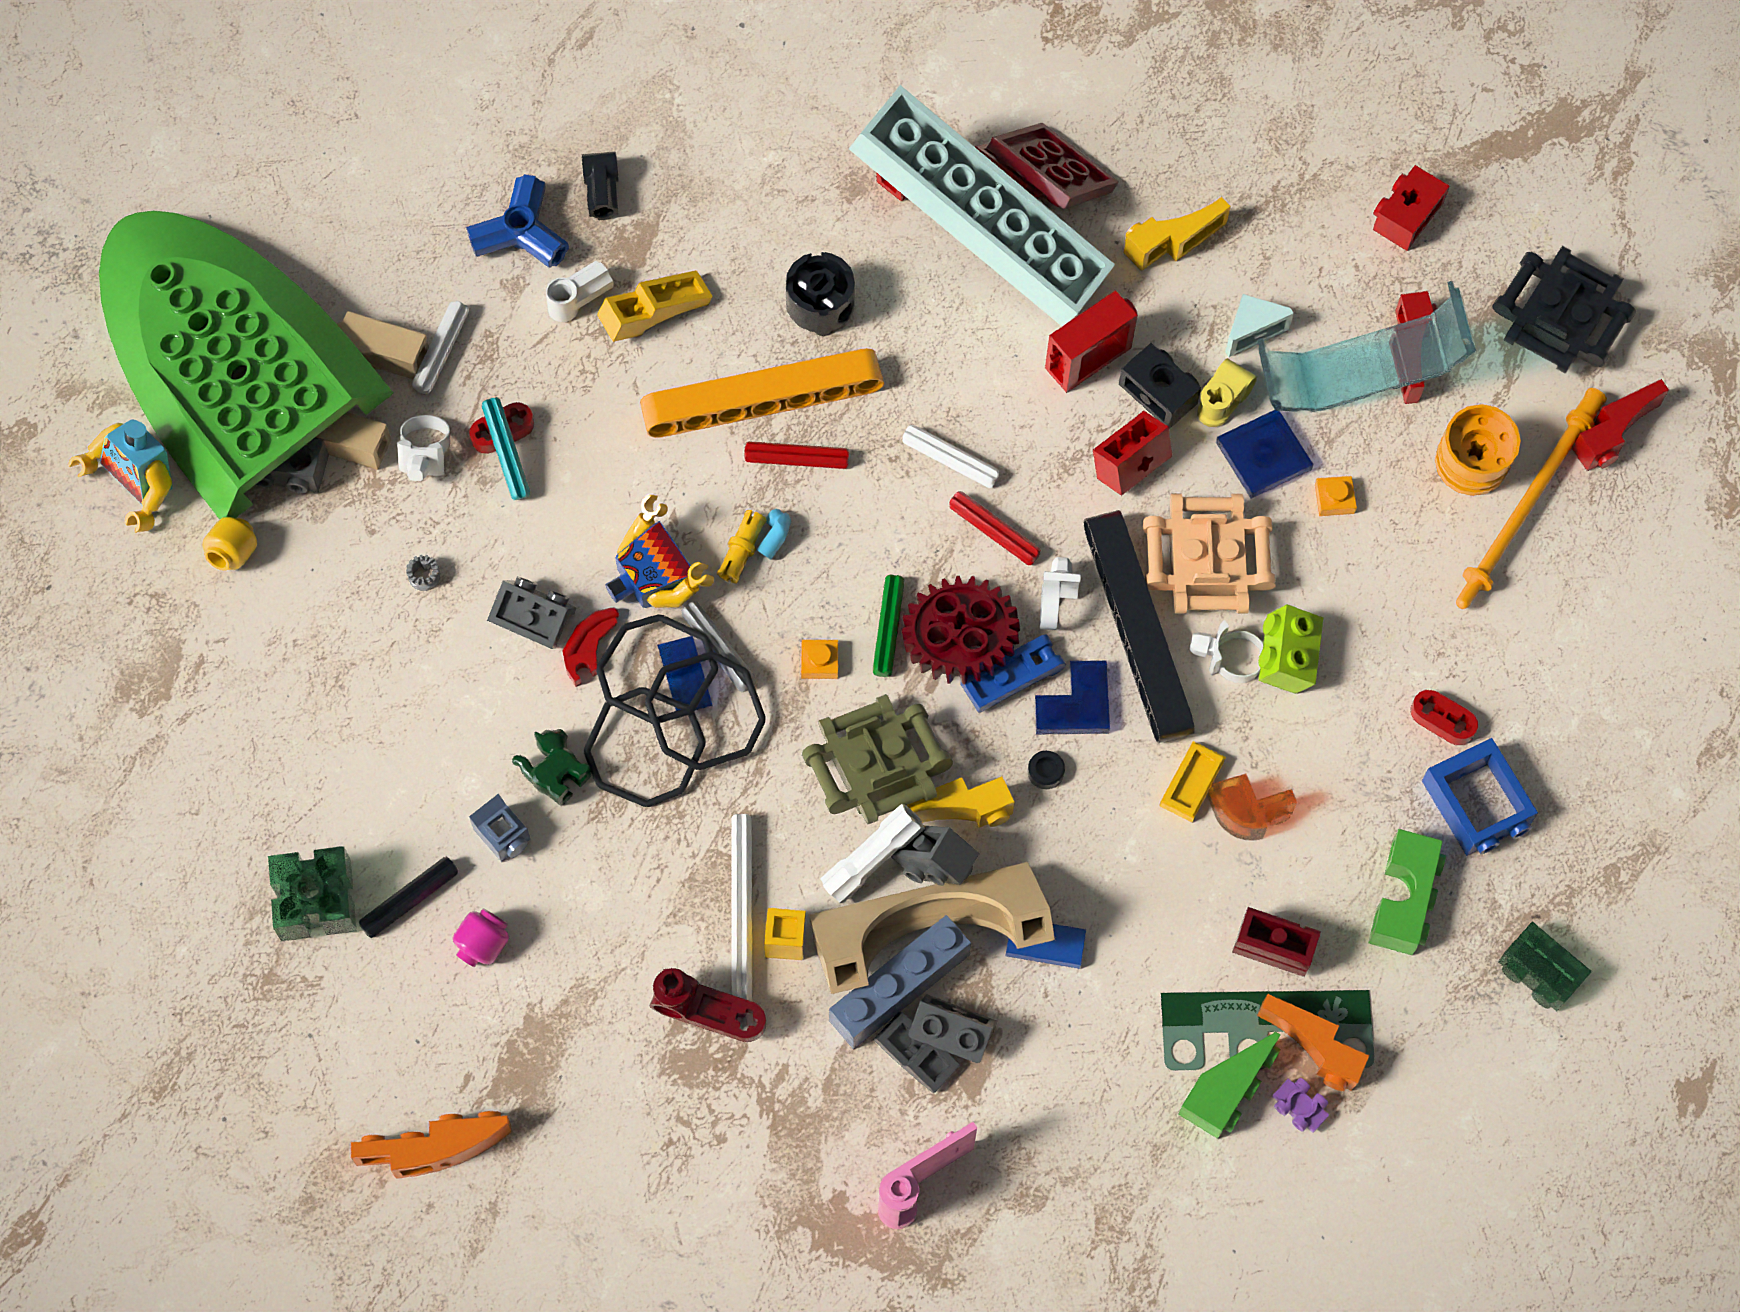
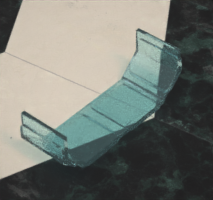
[1258,281,1477,413]

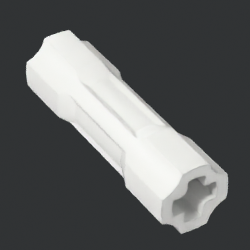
[821,804,925,903]

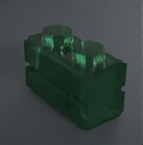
[1498,921,1592,1012]

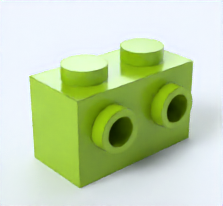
[1258,604,1324,694]

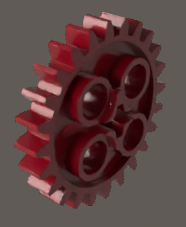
[902,576,1020,684]

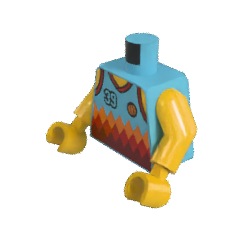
[68,419,172,533]

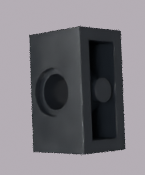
[1118,343,1201,429]

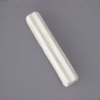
[412,301,469,395]
[902,425,1000,488]

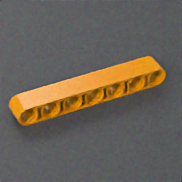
[640,348,884,438]

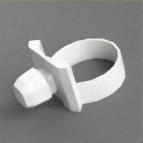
[397,415,450,481]
[1040,557,1081,630]
[1190,620,1263,683]

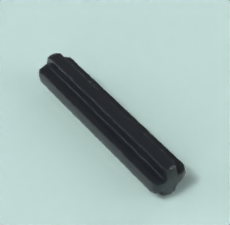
[359,856,458,938]

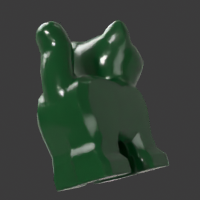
[512,729,592,806]

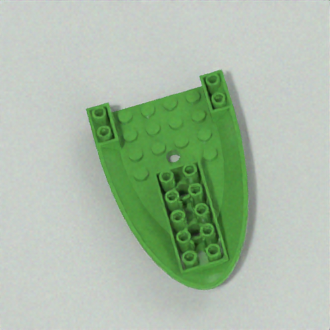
[99,210,394,520]

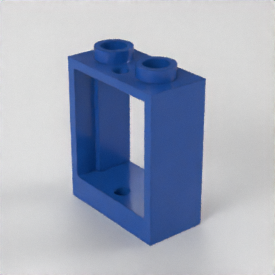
[1422,738,1538,856]

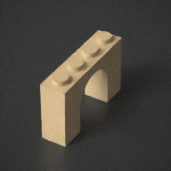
[315,311,429,470]

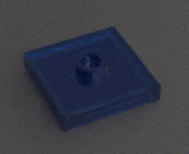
[1216,408,1314,499]

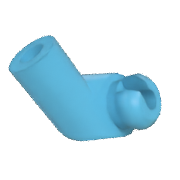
[756,509,791,560]

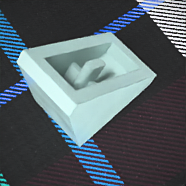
[1225,294,1294,357]

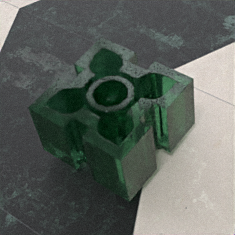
[268,846,357,941]

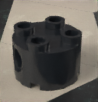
[786,252,855,336]

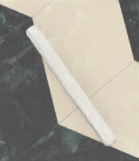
[731,814,753,1031]

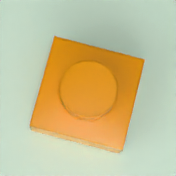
[1315,476,1357,516]
[801,640,838,679]

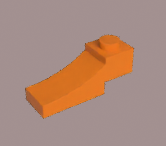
[1257,994,1369,1091]

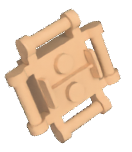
[1143,493,1276,614]

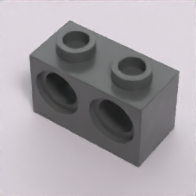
[256,438,329,493]

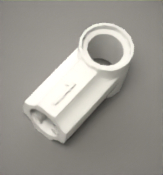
[546,261,614,322]

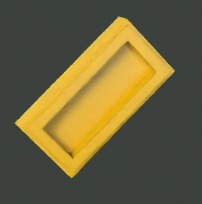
[1159,741,1226,822]

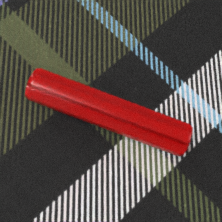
[744,441,849,469]
[949,491,1041,565]

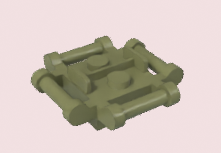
[802,694,953,825]

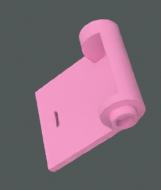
[878,1122,977,1229]

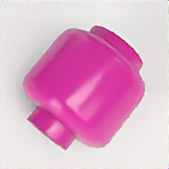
[452,908,509,967]

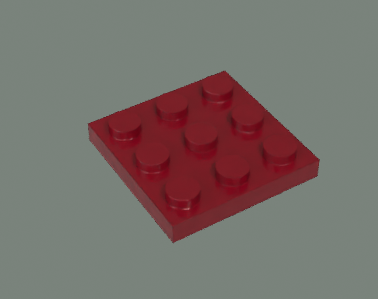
[987,123,1119,209]

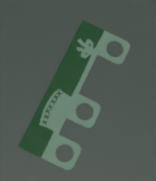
[1161,990,1374,1071]

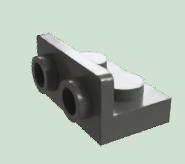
[487,576,577,649]
[909,994,997,1063]

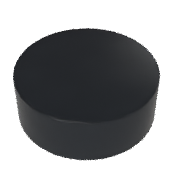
[1027,750,1065,790]

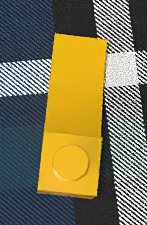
[1123,197,1231,271]
[597,270,713,342]
[907,776,1015,828]

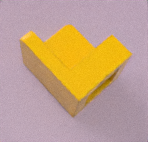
[764,908,806,960]

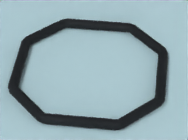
[596,614,718,724]
[645,652,766,770]
[584,687,706,807]

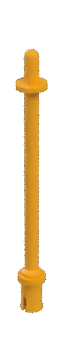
[1456,388,1607,609]

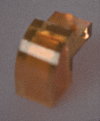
[1207,773,1297,841]

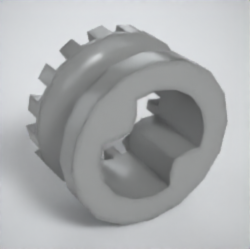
[406,555,440,591]

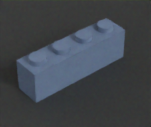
[829,915,971,1050]

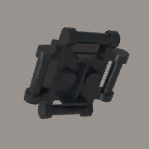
[1492,245,1636,374]

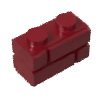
[1232,907,1321,977]

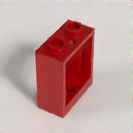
[1045,290,1138,393]

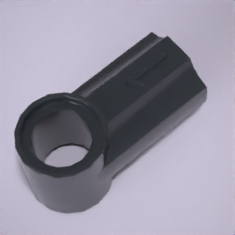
[582,151,619,220]

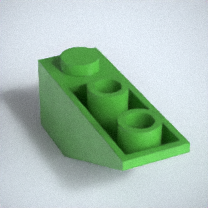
[1178,1032,1281,1139]

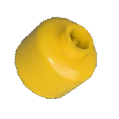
[202,517,257,570]

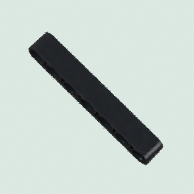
[1084,510,1195,744]

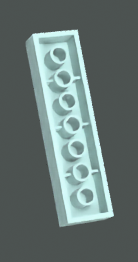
[849,85,1115,326]

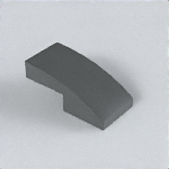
[873,1012,960,1093]

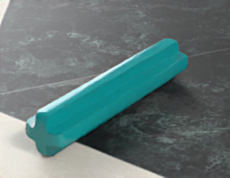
[482,397,530,500]

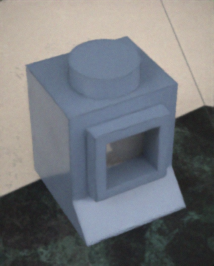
[469,793,530,862]

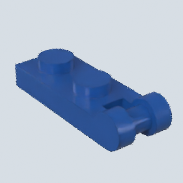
[960,634,1066,713]

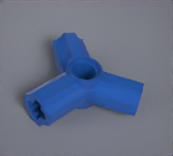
[466,174,569,268]

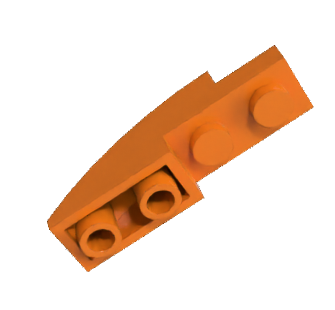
[351,1111,512,1179]

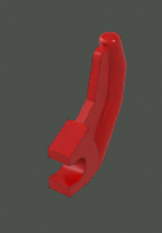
[563,607,619,687]

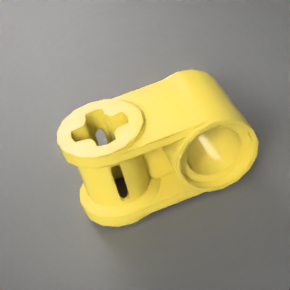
[1197,358,1258,427]

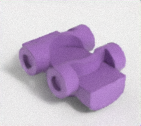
[1272,1078,1329,1133]

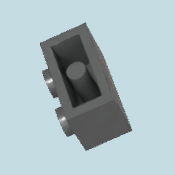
[891,825,980,886]

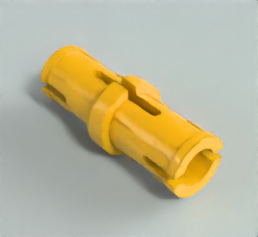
[717,510,767,584]

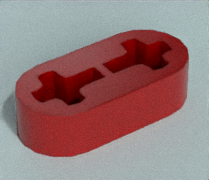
[469,402,534,454]
[1410,690,1478,745]

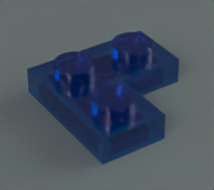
[1034,660,1110,735]

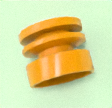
[1435,404,1521,496]

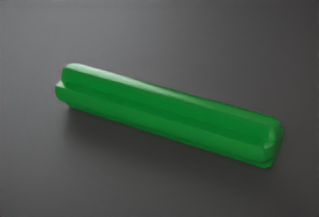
[873,574,904,677]

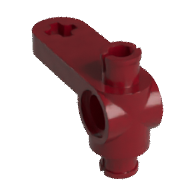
[649,968,766,1042]

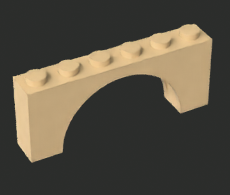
[809,862,1055,994]

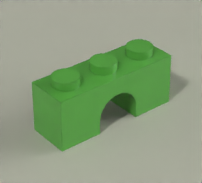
[1368,829,1446,955]

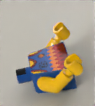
[605,495,714,608]

